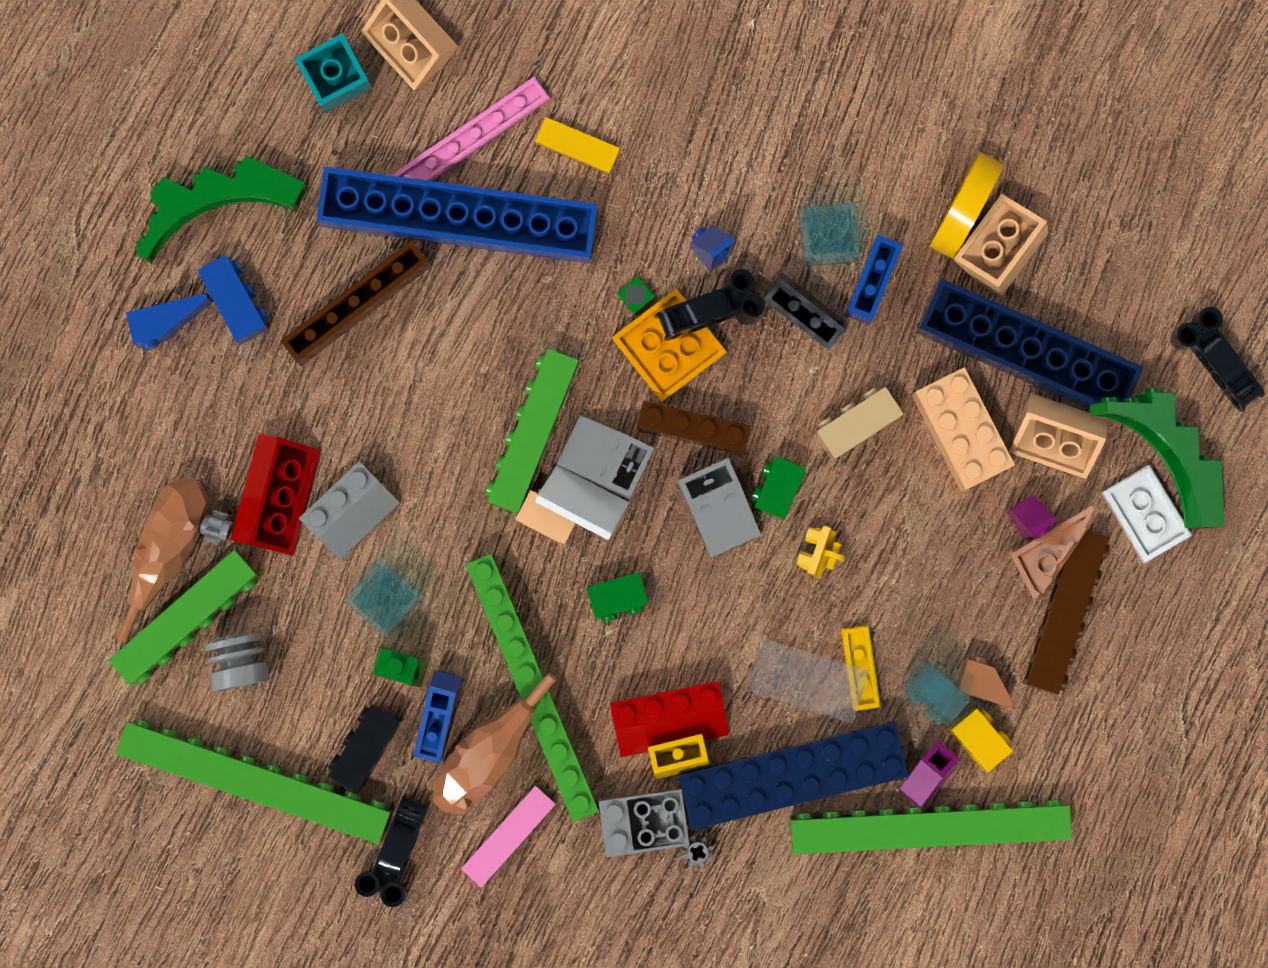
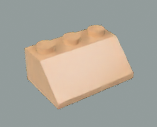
[361,0,459,91]
[954,194,1048,297]
[1009,393,1109,479]

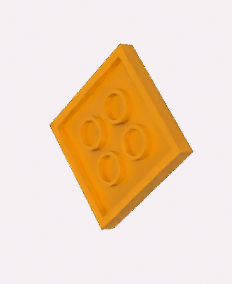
[612,288,727,403]

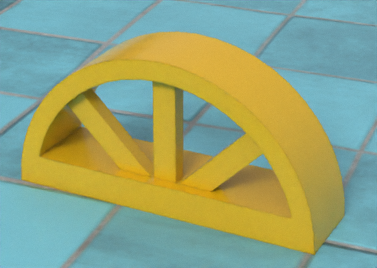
[929,151,1004,259]

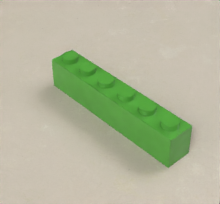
[485,349,579,515]
[108,550,260,686]

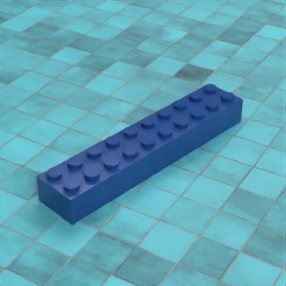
[316,166,597,264]

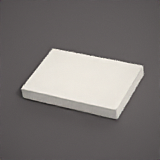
[535,465,630,540]
[1101,465,1192,563]

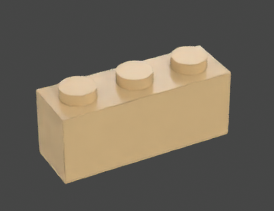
[815,387,903,461]

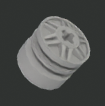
[203,633,270,692]

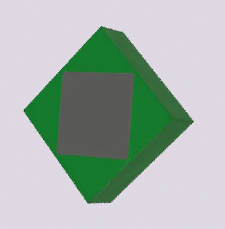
[617,276,655,315]

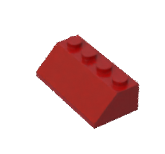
[230,434,321,556]
[610,681,729,757]

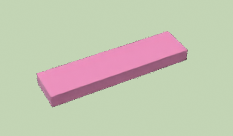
[461,785,556,887]

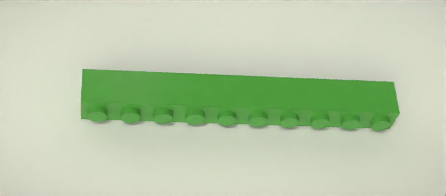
[465,554,599,822]
[116,718,392,844]
[789,799,1072,854]

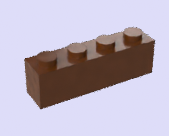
[637,401,751,455]

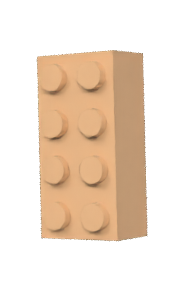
[911,367,1015,492]

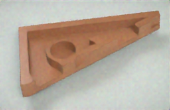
[1010,505,1099,601]

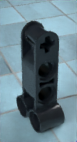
[654,269,765,341]
[1170,307,1265,412]
[354,793,430,907]

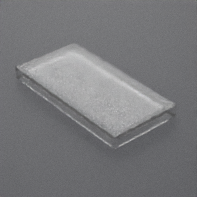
[747,638,869,724]

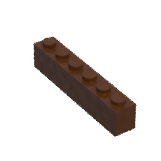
[280,240,430,367]
[1022,530,1110,695]

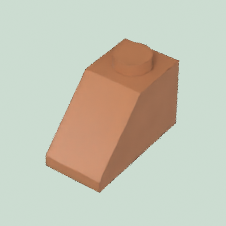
[954,656,1013,708]

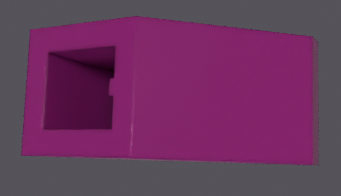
[1006,495,1056,540]
[899,741,960,809]

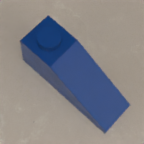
[690,225,735,272]
[126,293,212,350]
[414,670,462,763]

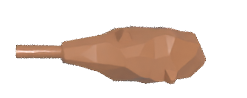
[116,477,209,644]
[433,673,557,815]

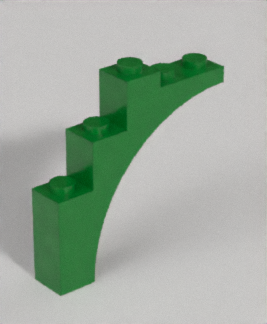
[136,155,308,264]
[1090,388,1224,529]

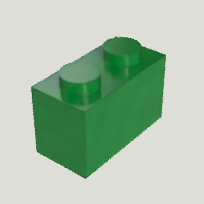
[751,456,806,521]
[586,572,649,623]

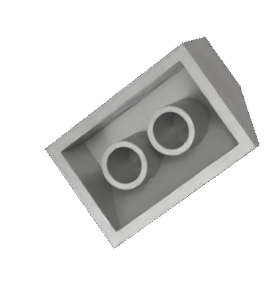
[299,461,400,560]

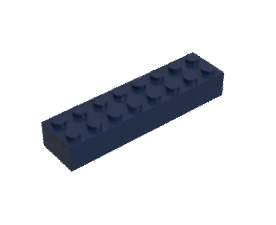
[915,278,1144,409]
[678,721,909,830]

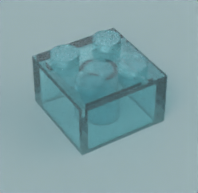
[798,203,861,267]
[344,560,425,638]
[900,662,971,725]

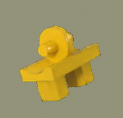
[797,526,846,579]

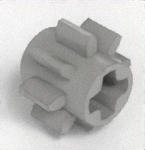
[200,510,233,545]
[680,835,714,869]

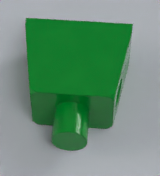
[371,646,429,687]

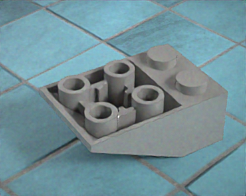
[556,415,654,500]
[677,458,761,558]
[598,789,689,857]

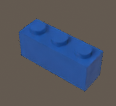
[844,235,903,325]
[197,254,269,345]

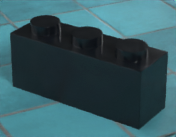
[764,274,848,350]
[328,704,403,794]

